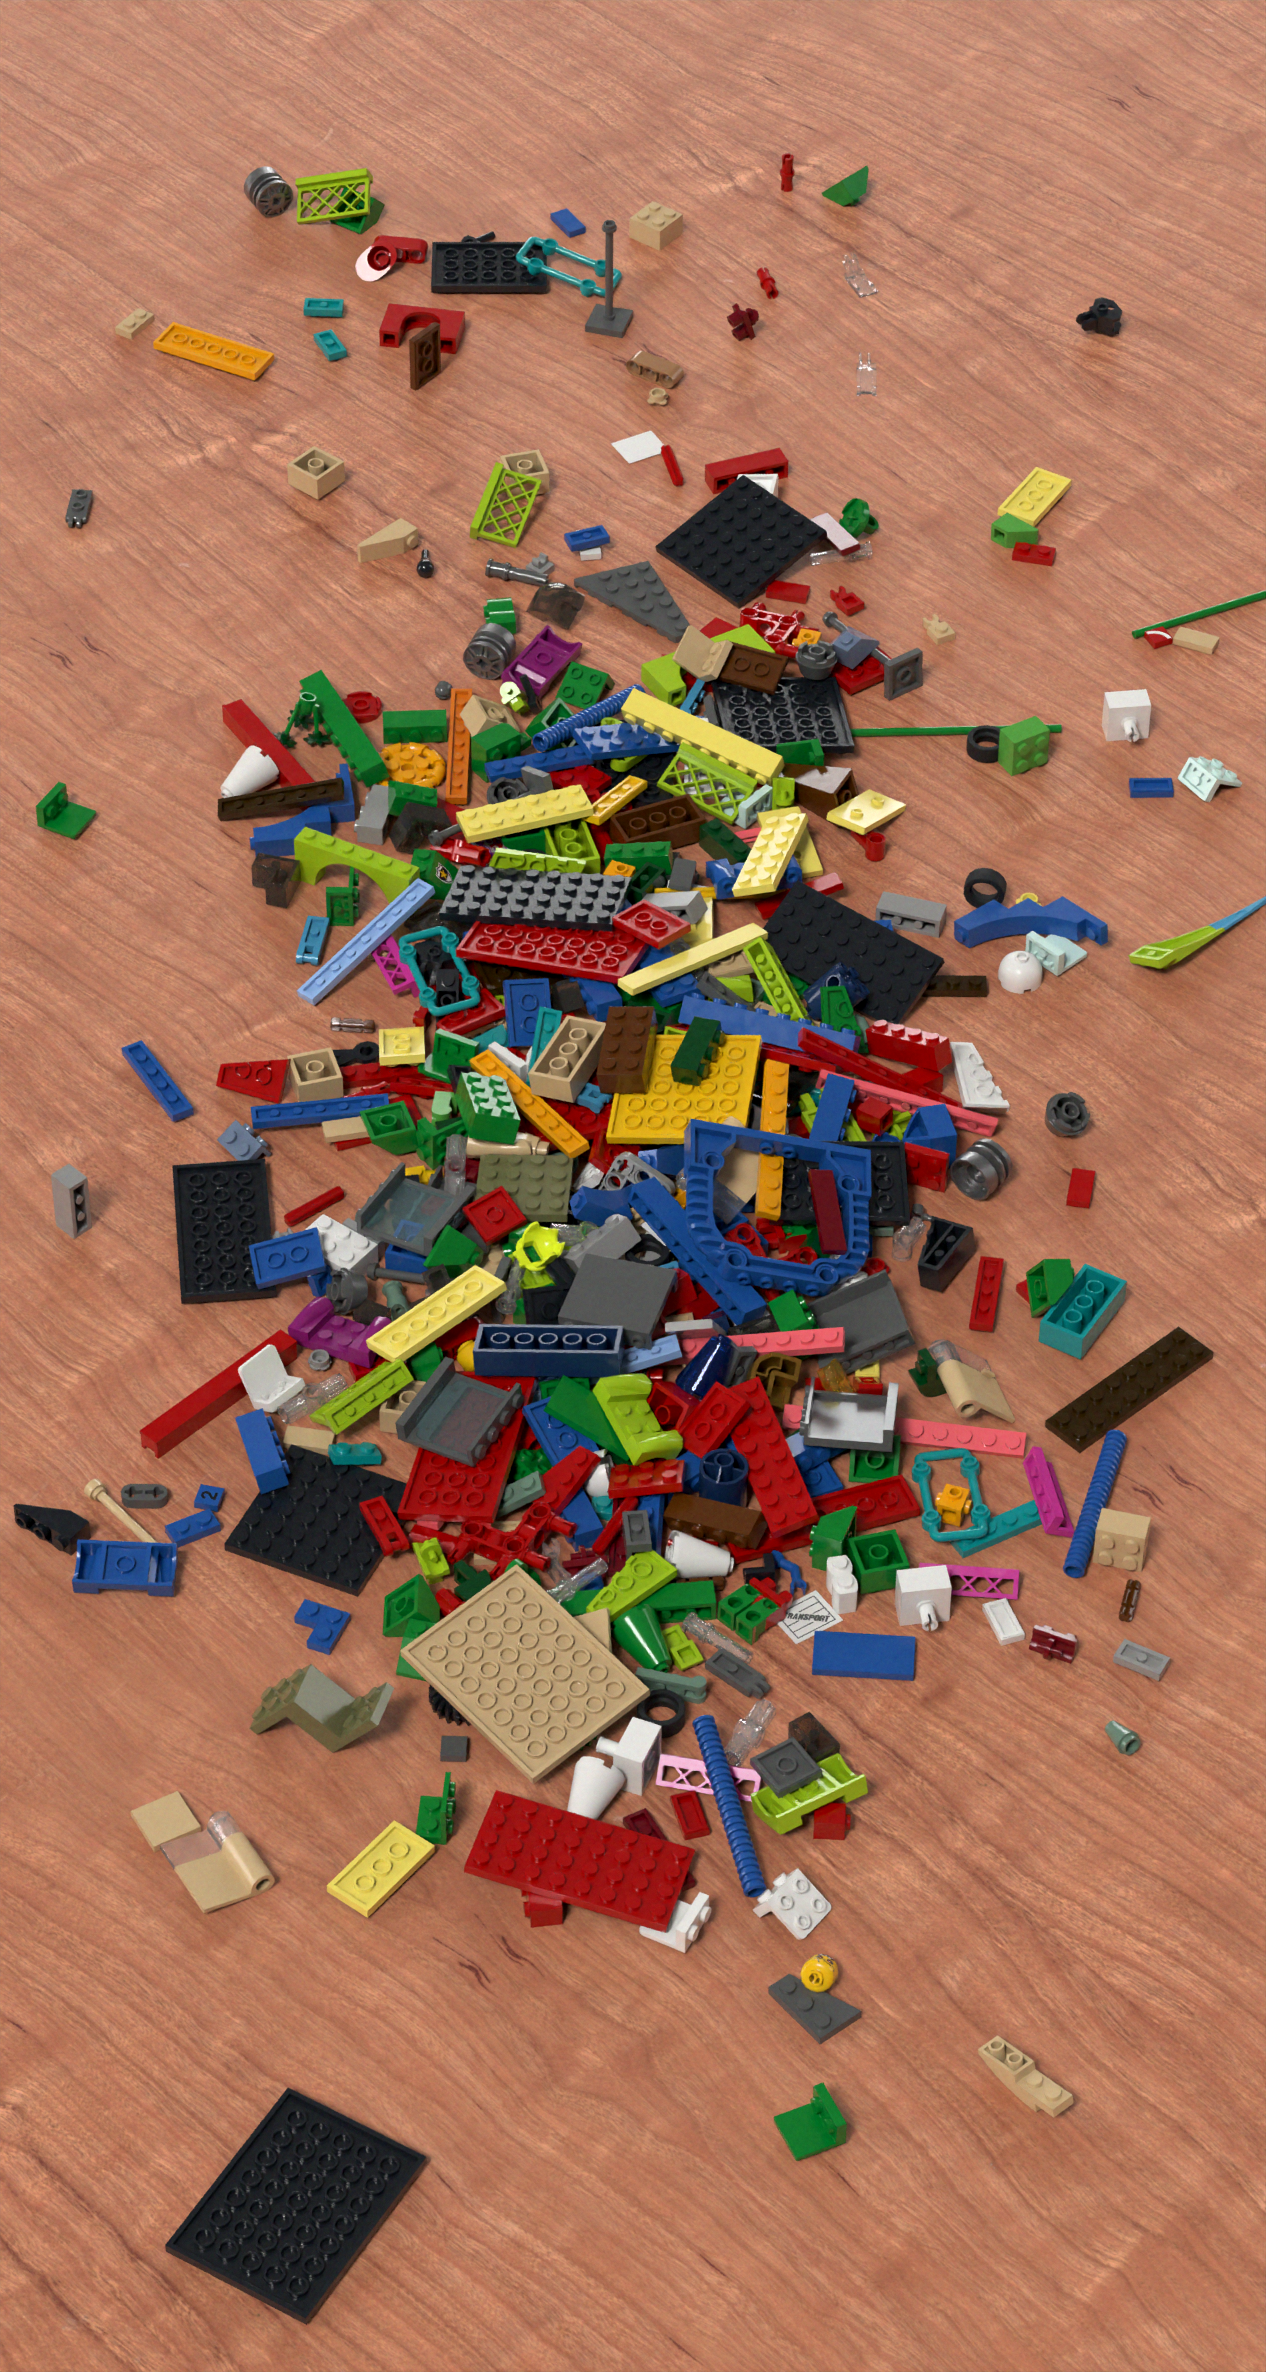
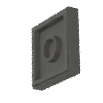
[750,1737,822,1798]

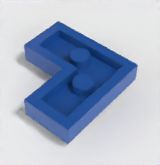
[294,1599,351,1655]

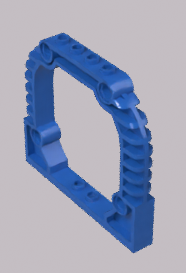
[684,1119,871,1296]

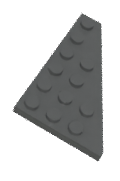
[574,561,690,643]

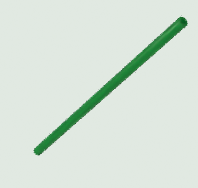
[1132,590,1266,639]
[850,724,1062,737]

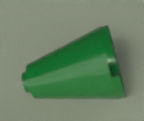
[610,1604,672,1673]

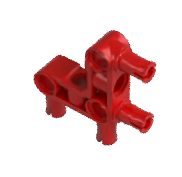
[739,602,819,659]
[724,1223,817,1302]
[447,1502,577,1581]

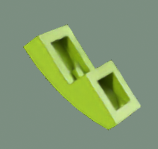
[662,1624,704,1671]

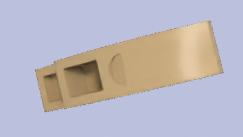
[978,2035,1074,2117]

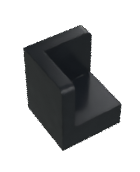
[743,1553,775,1585]

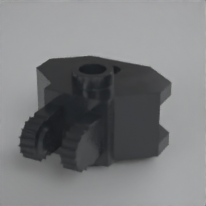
[1076,297,1122,336]
[414,940,457,985]

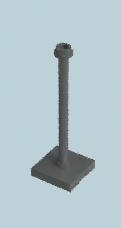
[585,220,633,338]
[822,611,923,701]
[428,766,553,846]
[367,1257,517,1324]

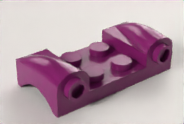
[501,625,582,699]
[288,1297,392,1369]

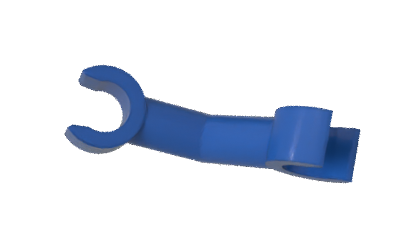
[771,1550,807,1596]

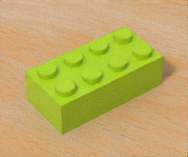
[543,818,600,874]

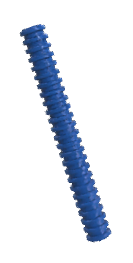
[532,684,645,752]
[1063,1430,1127,1578]
[692,1715,766,1897]

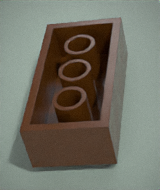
[609,794,706,849]
[596,1007,658,1093]

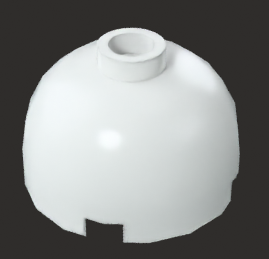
[998,951,1043,994]
[582,1449,614,1498]

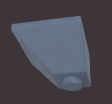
[830,626,880,669]

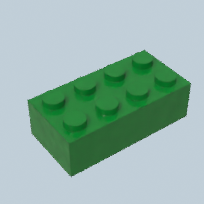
[455,1072,521,1145]

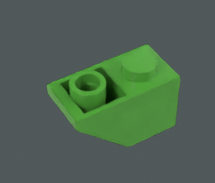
[991,513,1039,548]

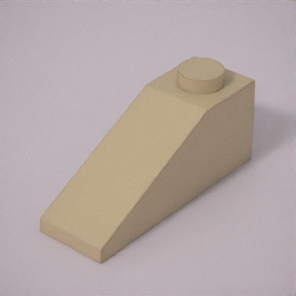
[357,518,418,563]

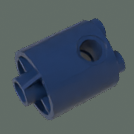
[803,961,870,1021]
[699,1448,748,1508]

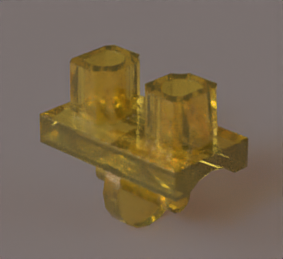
[816,1358,856,1393]

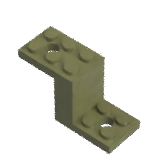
[249,1664,394,1753]

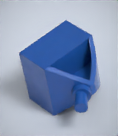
[902,1104,957,1169]

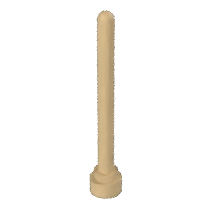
[84,1479,158,1543]

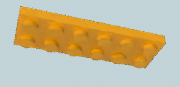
[153,322,275,380]

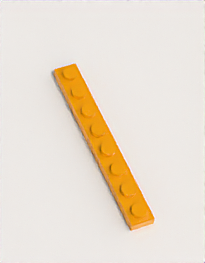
[469,1049,590,1158]
[755,1059,789,1221]

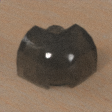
[526,582,585,630]

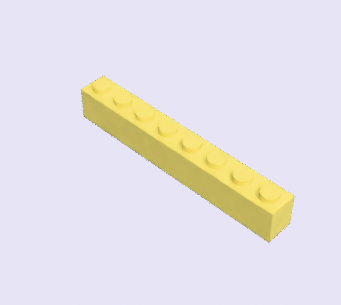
[621,688,785,786]

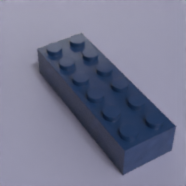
[473,1324,625,1378]

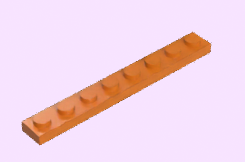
[445,688,472,805]

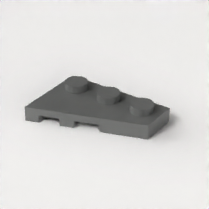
[768,1974,861,2044]

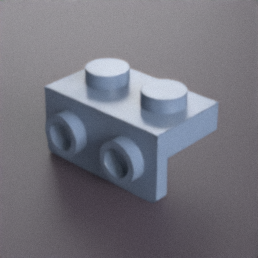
[217,1120,271,1161]

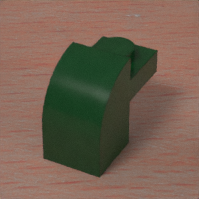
[908,1348,947,1397]
[454,1559,491,1602]

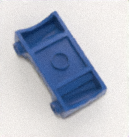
[706,854,802,900]
[72,1539,178,1597]

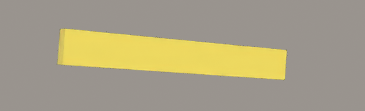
[618,923,768,996]

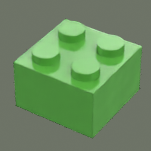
[998,716,1050,776]

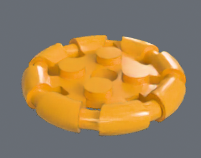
[376,742,446,788]

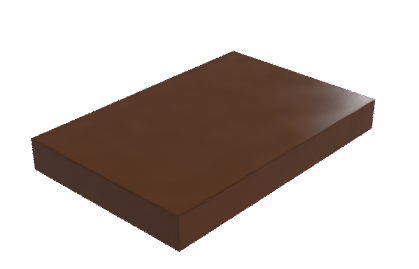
[409,322,441,391]
[716,641,789,695]

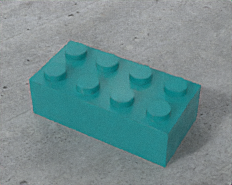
[1039,1264,1127,1359]

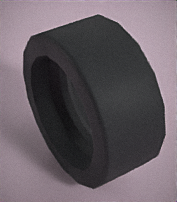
[966,725,1000,763]
[963,868,1007,908]
[625,1234,670,1267]
[637,1689,685,1738]

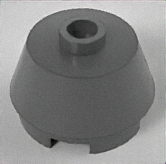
[796,640,837,680]
[487,777,528,804]
[1045,1092,1090,1137]
[326,1267,368,1315]

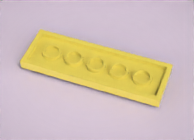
[456,785,594,844]
[732,813,809,897]
[366,1265,507,1363]

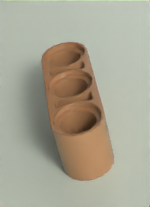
[626,351,684,389]

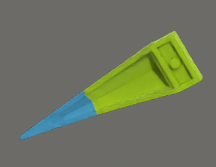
[1128,896,1266,969]

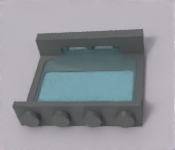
[355,1162,476,1257]
[395,1357,524,1467]

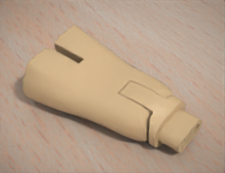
[466,1132,550,1158]

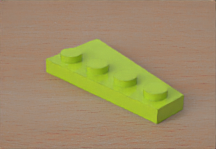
[489,848,586,873]
[586,1550,677,1623]

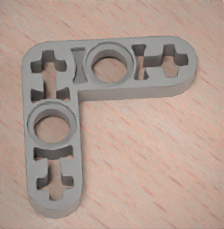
[598,1152,676,1196]

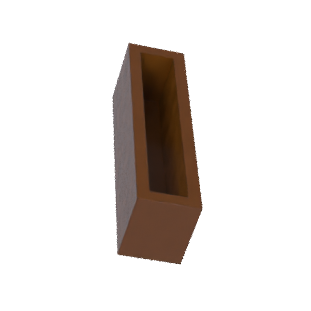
[663,1492,768,1549]

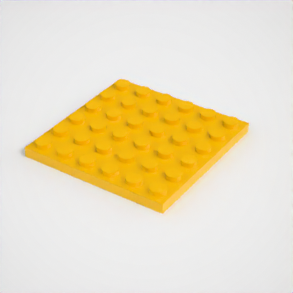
[606,1035,762,1144]

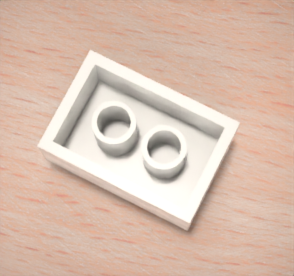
[305,1214,378,1277]

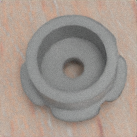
[308,1349,332,1371]

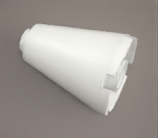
[220,745,279,798]
[664,1530,734,1580]
[567,1756,625,1820]

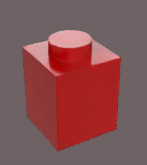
[856,1097,893,1136]
[813,1803,851,1840]

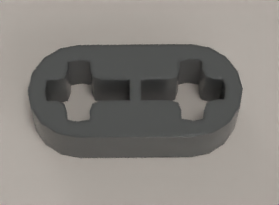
[121,1484,168,1509]

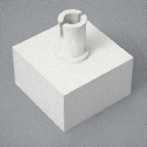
[1102,689,1151,742]
[895,1565,952,1631]
[596,1717,662,1796]

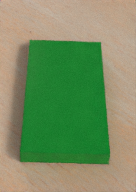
[543,1375,629,1461]

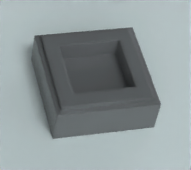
[440,1736,467,1762]

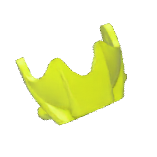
[512,1221,565,1271]

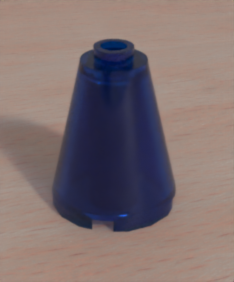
[675,1334,734,1400]

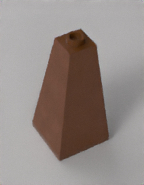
[778,763,859,828]

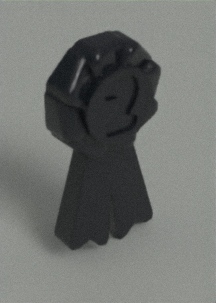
[333,1041,379,1067]

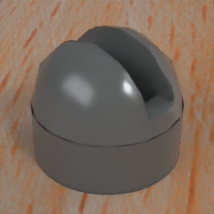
[435,681,453,700]

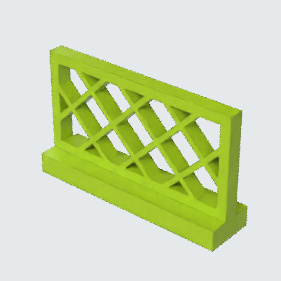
[295,168,373,225]
[469,462,542,548]
[657,742,758,825]
[309,1359,414,1434]

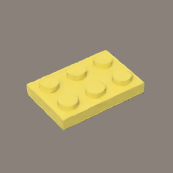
[379,1026,425,1067]

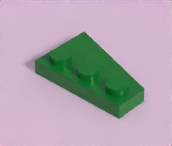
[820,986,869,1053]

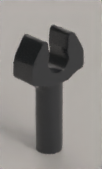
[461,231,495,242]
[519,674,542,714]

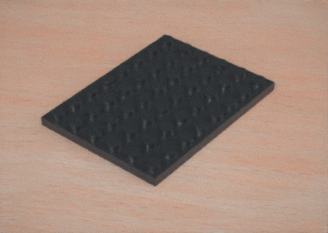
[165,2087,427,2324]

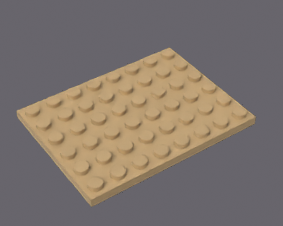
[400,1564,650,1784]

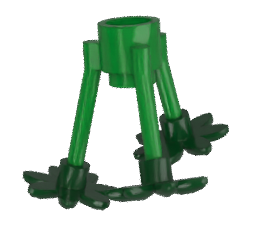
[271,692,330,748]

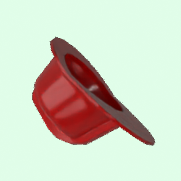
[355,240,397,282]

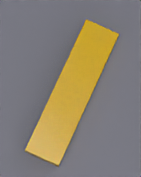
[581,775,647,825]

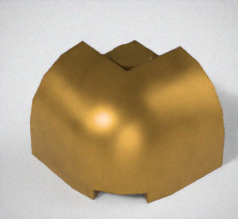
[746,1352,802,1413]

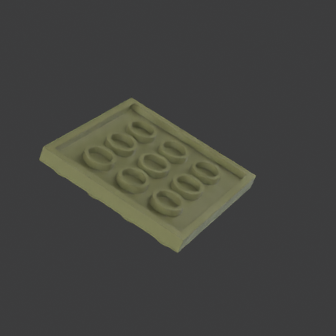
[475,1154,574,1222]

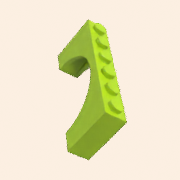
[641,624,775,706]
[294,827,421,920]

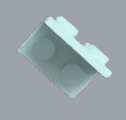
[1177,756,1242,802]
[717,784,773,829]
[1025,931,1087,976]

